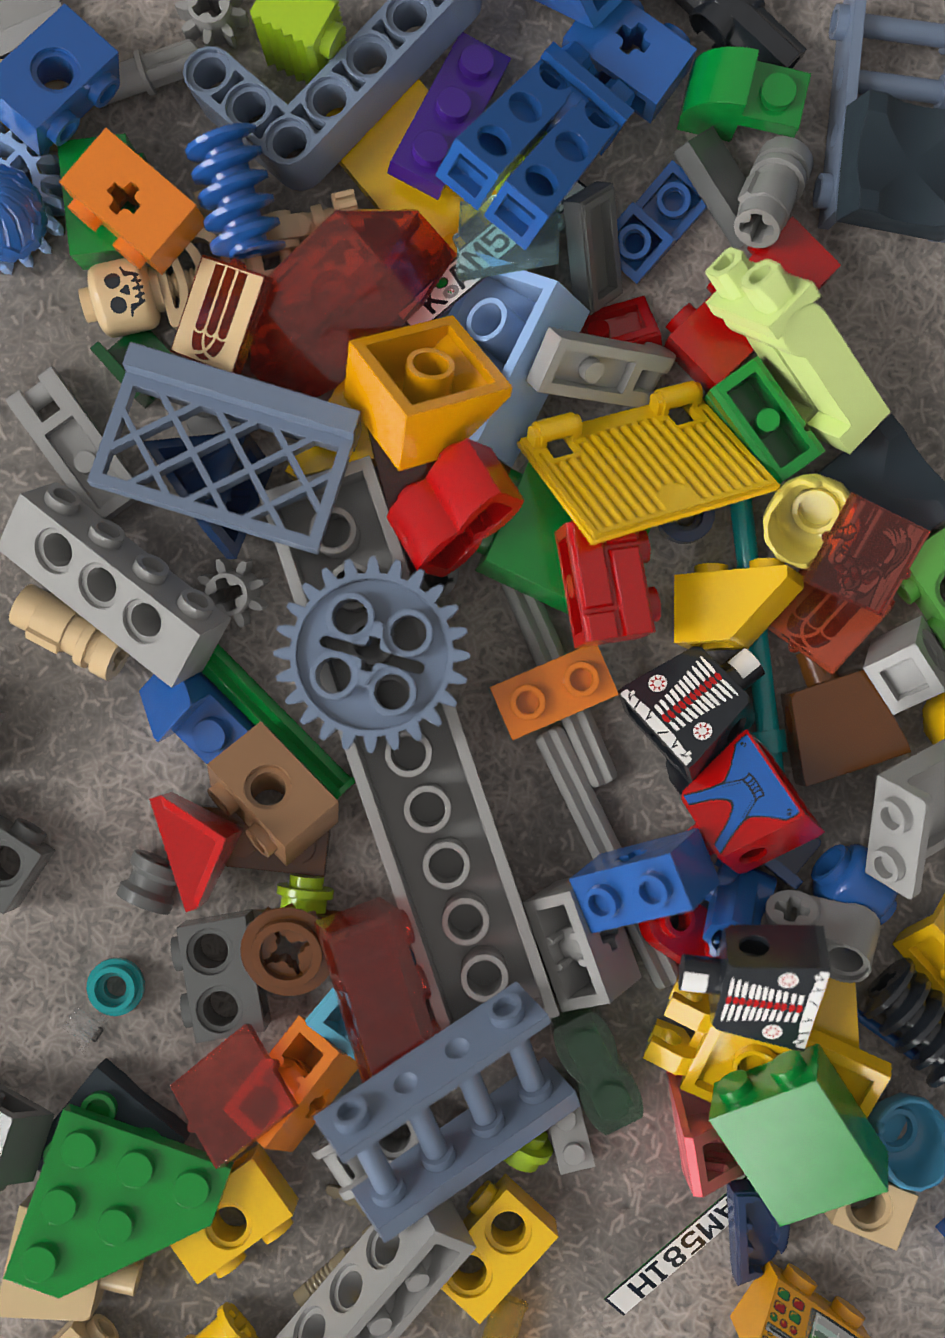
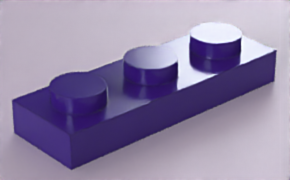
[387,32,511,200]

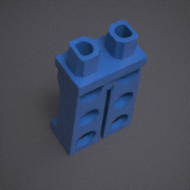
[435,41,635,251]

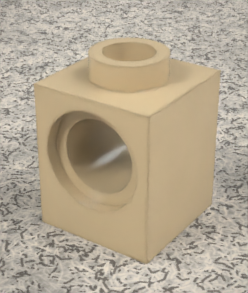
[824,1181,919,1251]

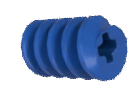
[185,123,286,259]

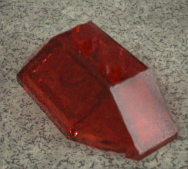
[250,209,457,398]

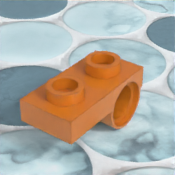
[490,645,619,741]

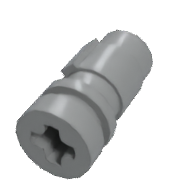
[734,136,814,248]

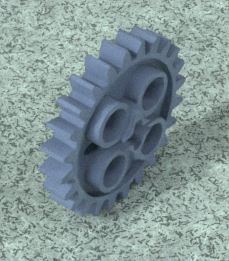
[273,556,470,753]

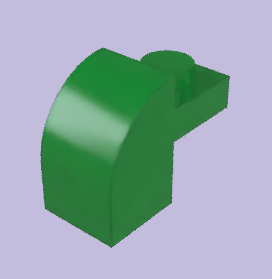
[676,47,811,142]

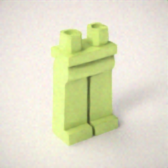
[705,247,891,454]

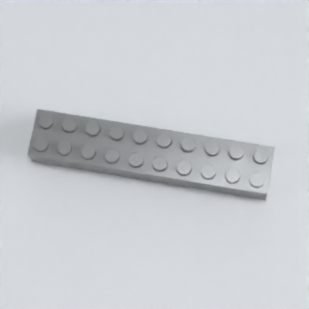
[258,456,560,1032]

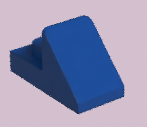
[139,672,255,764]

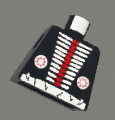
[618,646,765,783]
[678,925,831,1052]

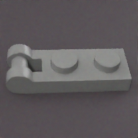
[526,327,676,408]
[5,366,138,521]

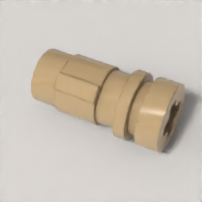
[9,584,129,681]

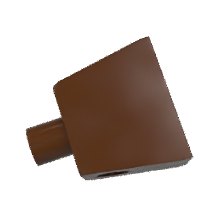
[780,644,911,787]

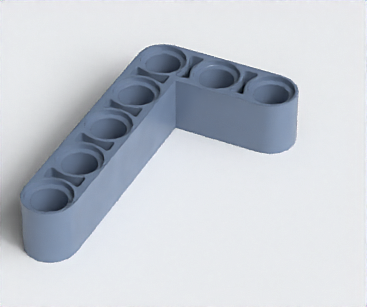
[183,0,482,191]

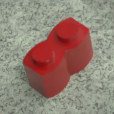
[386,438,525,578]

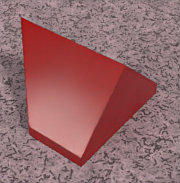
[149,792,244,912]

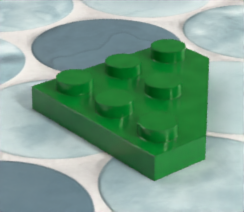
[3,1103,234,1299]

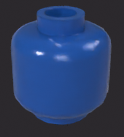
[811,844,898,925]

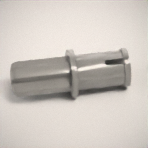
[101,39,199,108]

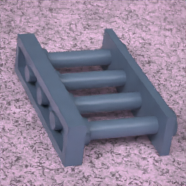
[813,0,945,243]
[313,981,581,1243]

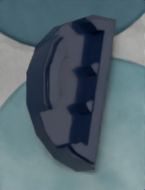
[727,1179,790,1286]

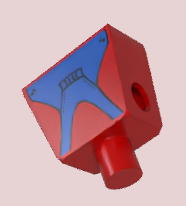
[681,729,825,874]

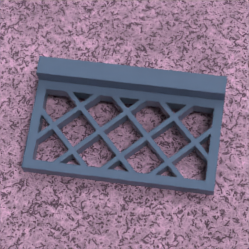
[87,342,362,555]

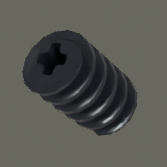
[863,957,945,1088]

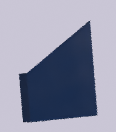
[143,433,273,559]

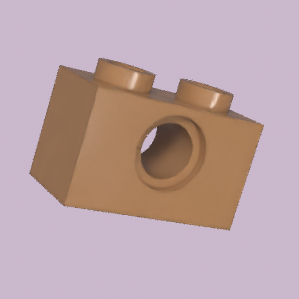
[207,721,339,866]

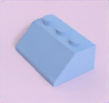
[439,254,590,467]

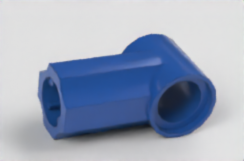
[702,858,777,957]

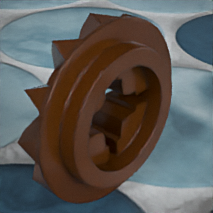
[241,902,336,996]

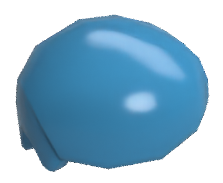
[867,1092,945,1192]

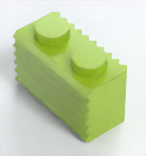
[250,0,347,85]

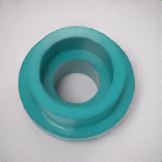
[86,957,145,1016]

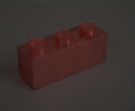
[314,897,442,1084]

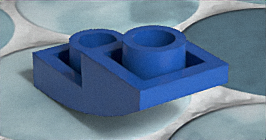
[617,160,707,284]

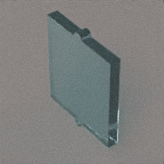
[452,195,565,282]

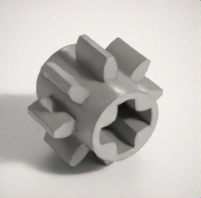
[175,0,250,49]
[197,557,270,628]

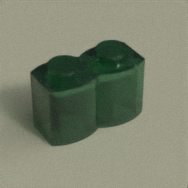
[551,1006,643,1135]

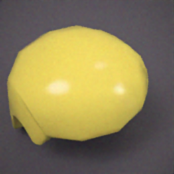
[763,474,857,569]

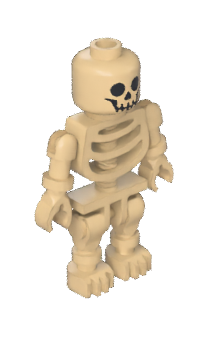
[78,188,377,359]

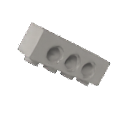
[0,482,231,688]
[276,1198,476,1338]

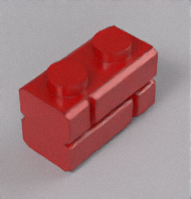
[554,521,661,648]

